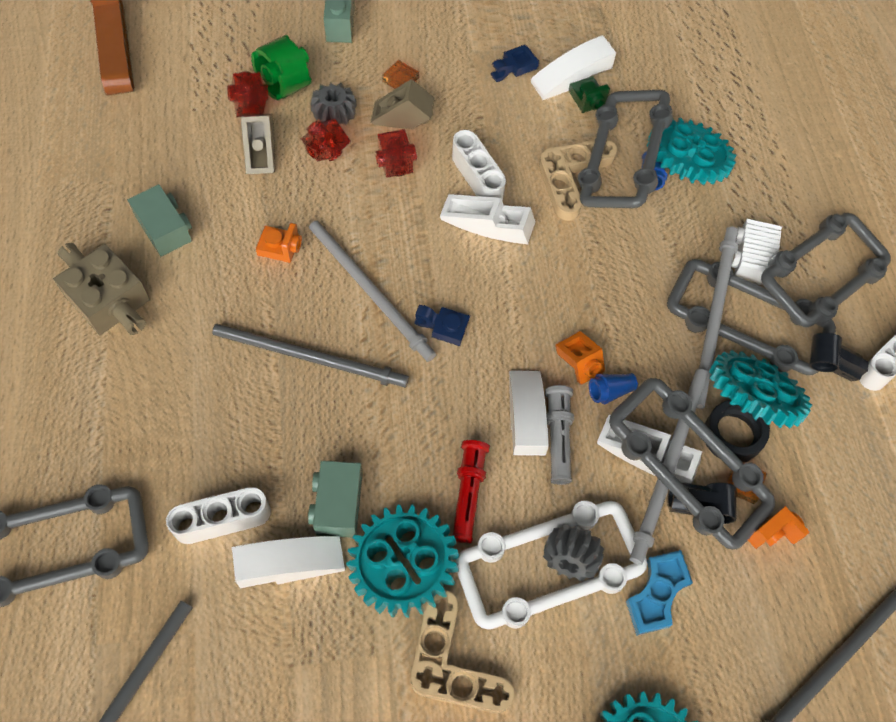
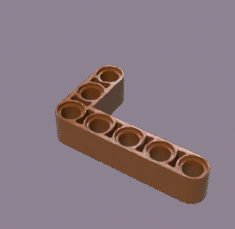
[90,0,135,96]

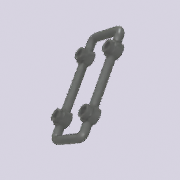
[578,90,673,208]
[761,213,891,327]
[667,259,836,375]
[609,378,776,550]
[0,484,149,607]

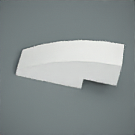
[531,35,616,100]
[440,194,535,244]
[509,371,549,456]
[597,414,702,484]
[232,536,345,588]

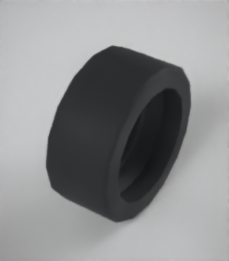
[705,400,770,463]

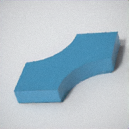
[626,550,693,636]

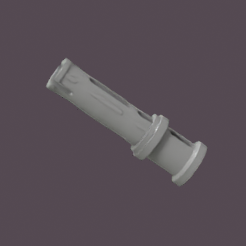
[545,385,574,485]

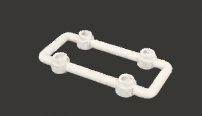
[455,501,647,629]

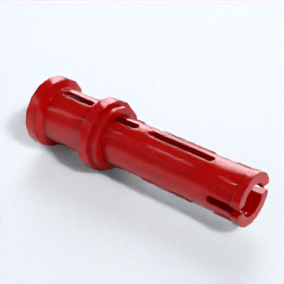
[452,440,490,543]

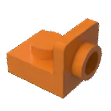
[256,223,302,263]
[555,331,605,385]
[748,506,810,549]

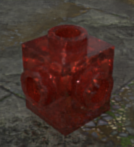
[227,71,268,117]
[301,118,351,162]
[375,129,417,178]

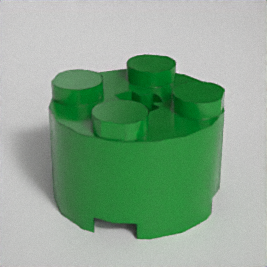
[251,35,312,100]

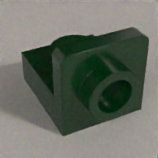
[568,76,610,113]

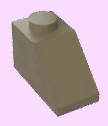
[371,79,434,129]
[241,114,275,174]

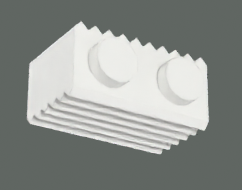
[731,218,782,286]

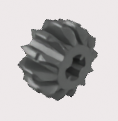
[310,82,357,129]
[543,524,604,581]

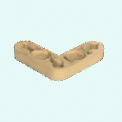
[539,139,617,221]
[411,590,514,713]

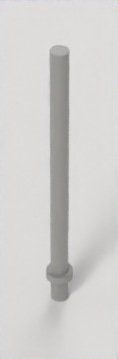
[309,221,436,362]
[697,227,738,409]
[630,369,708,565]

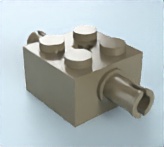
[53,243,150,336]

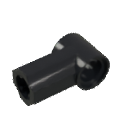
[809,333,869,382]
[668,482,736,524]

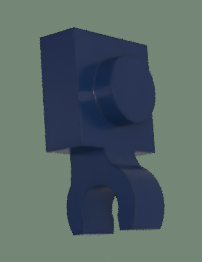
[491,44,539,82]
[414,305,470,346]

